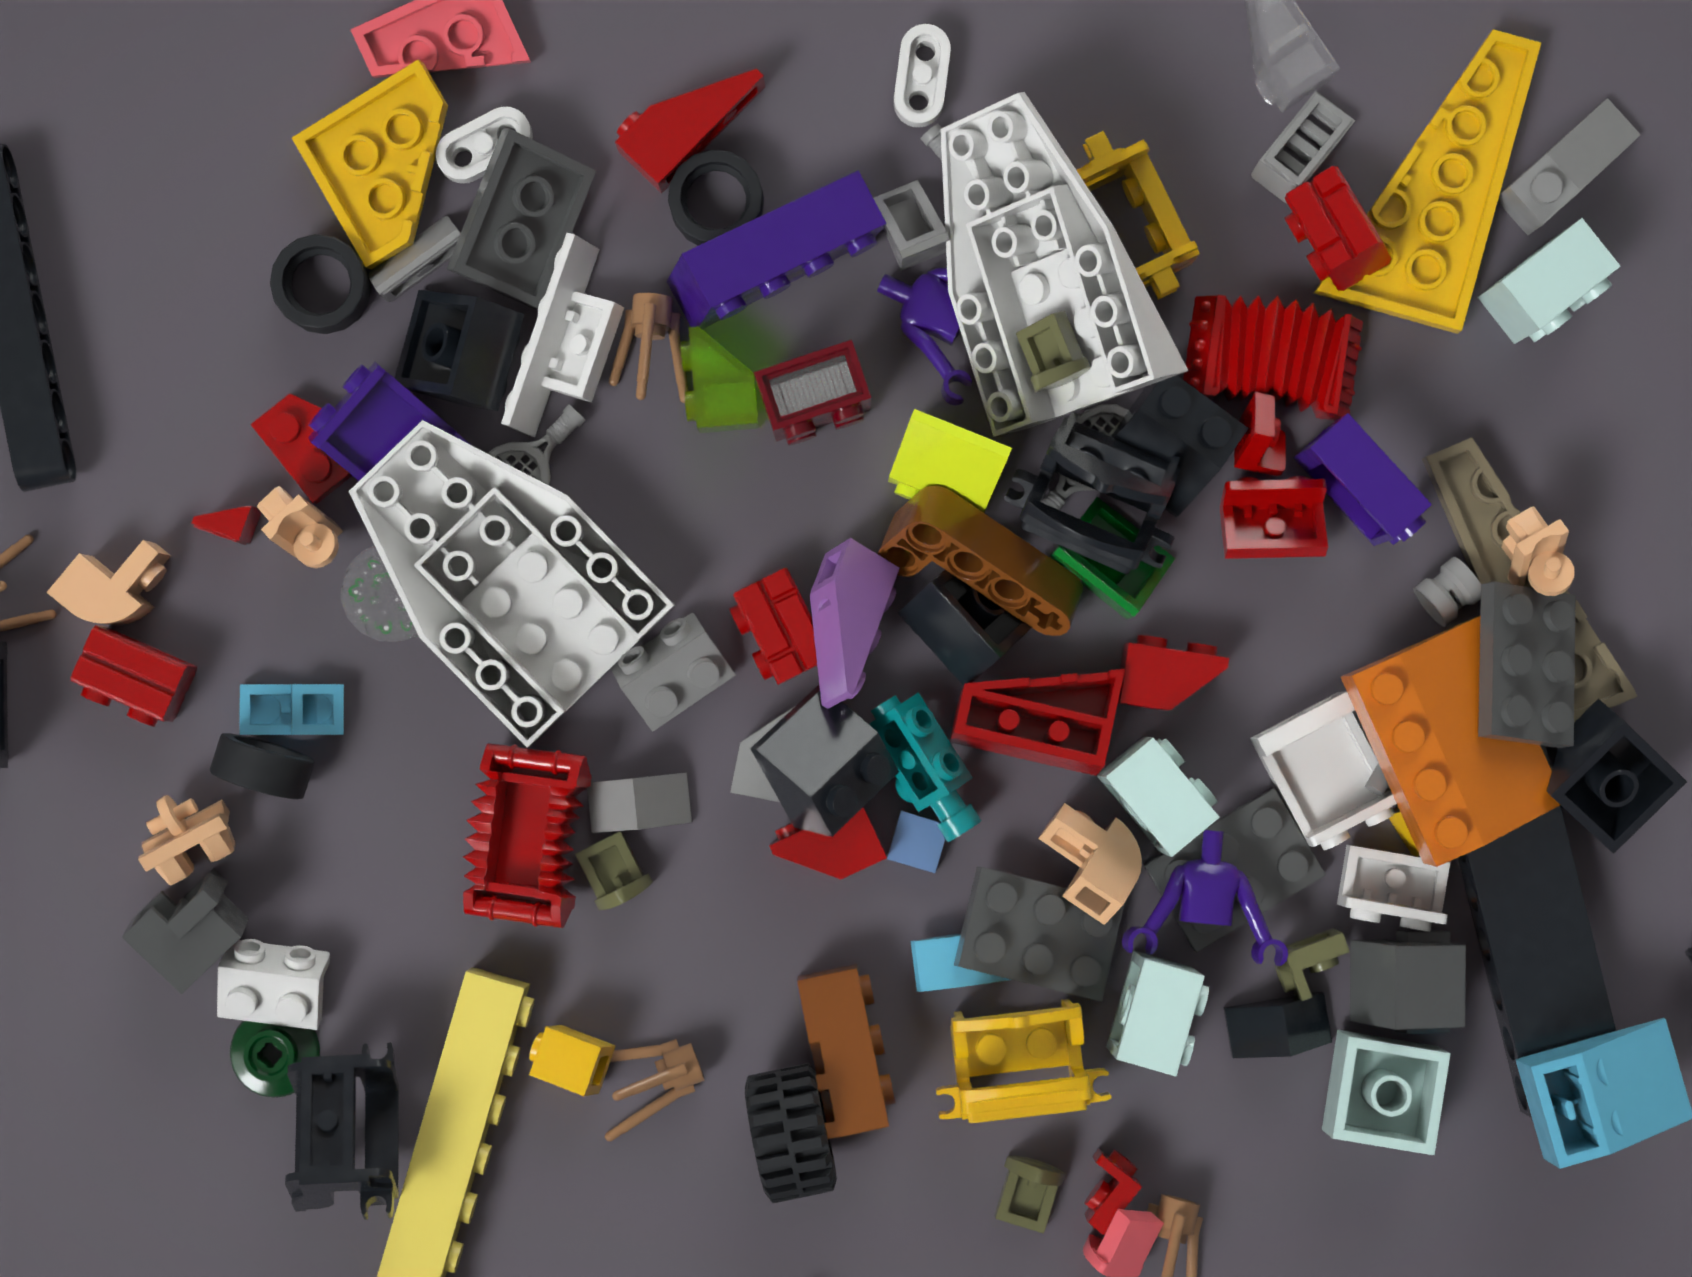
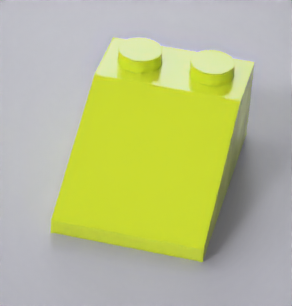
[888,409,1012,513]

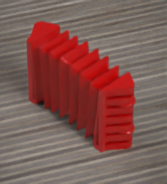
[1183,294,1363,420]
[463,743,592,928]

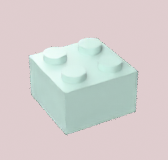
[1477,218,1621,344]
[1097,737,1220,857]
[1106,950,1209,1076]
[1322,1030,1451,1155]

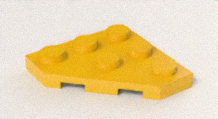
[292,59,448,270]

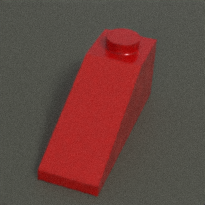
[615,68,765,194]

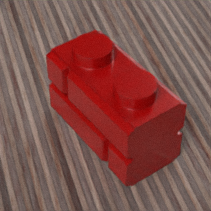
[1284,166,1392,291]
[729,567,817,685]
[70,625,197,727]

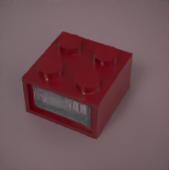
[754,339,871,446]

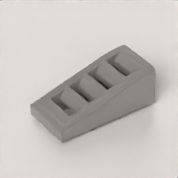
[1251,91,1355,204]

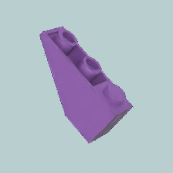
[810,538,900,709]

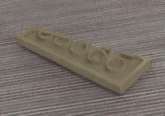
[1422,437,1637,722]

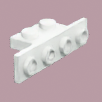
[501,233,624,437]

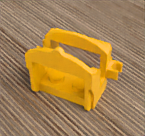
[1077,131,1200,300]
[936,998,1112,1123]

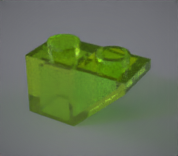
[680,326,759,433]

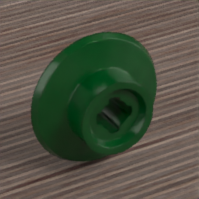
[230,1021,320,1098]

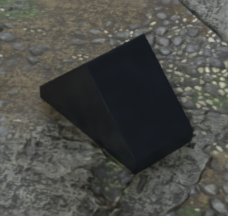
[1223,992,1332,1058]

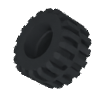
[745,1063,837,1203]

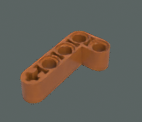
[878,485,1083,636]

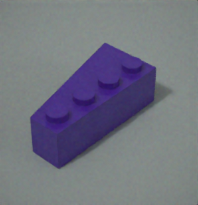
[666,170,887,334]

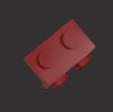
[1220,476,1328,559]

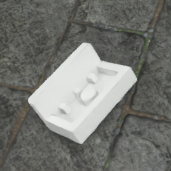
[1337,845,1450,932]
[217,939,330,1030]

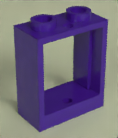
[1293,413,1432,546]

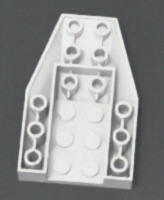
[940,92,1188,437]
[349,420,675,747]

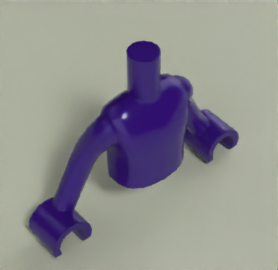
[877,267,972,406]
[1122,830,1288,966]

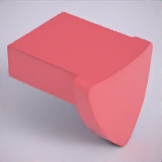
[1083,1209,1164,1277]

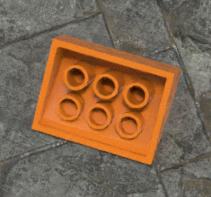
[1341,615,1560,867]

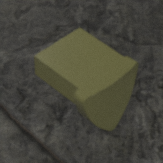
[1016,311,1091,393]
[575,831,653,910]
[994,1155,1066,1234]

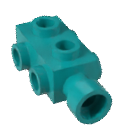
[869,692,982,842]

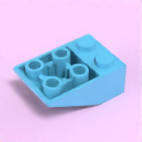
[1515,1018,1692,1169]

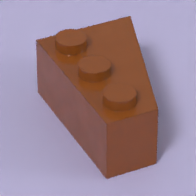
[797,964,896,1139]

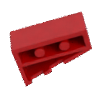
[950,669,1125,776]

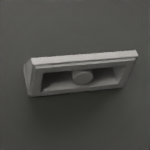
[368,216,461,302]

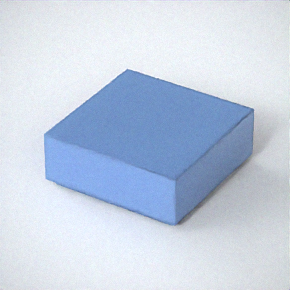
[887,810,945,873]

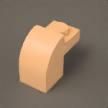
[47,540,171,625]
[1038,803,1142,925]

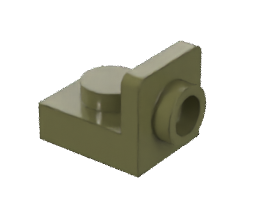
[1275,928,1350,1001]

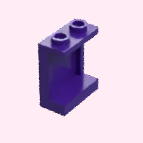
[308,362,471,481]

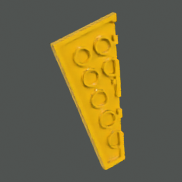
[1314,29,1541,334]

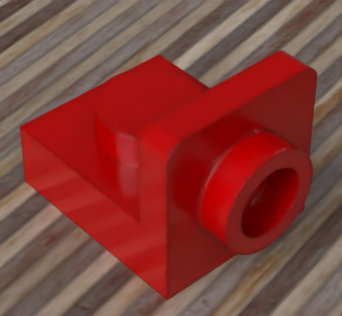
[1234,392,1286,476]
[1084,1148,1142,1235]

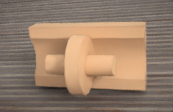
[257,486,343,568]
[1501,506,1574,596]
[138,795,235,885]

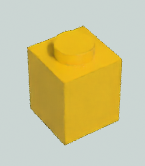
[529,1025,616,1096]

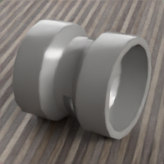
[1413,556,1481,627]

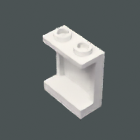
[1250,691,1397,850]

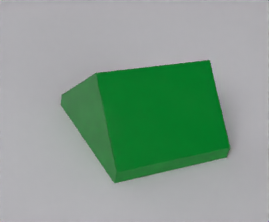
[1049,497,1176,620]

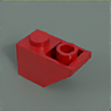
[1118,635,1230,711]
[769,807,887,880]

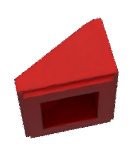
[191,506,261,545]

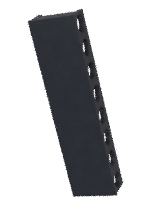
[1458,745,1616,1121]

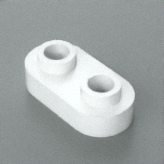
[894,24,951,127]
[436,107,533,184]

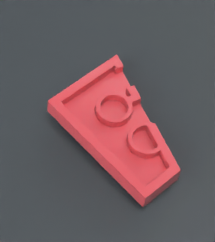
[350,0,531,78]

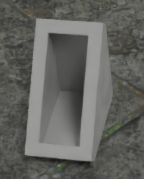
[874,180,950,271]
[587,772,692,833]

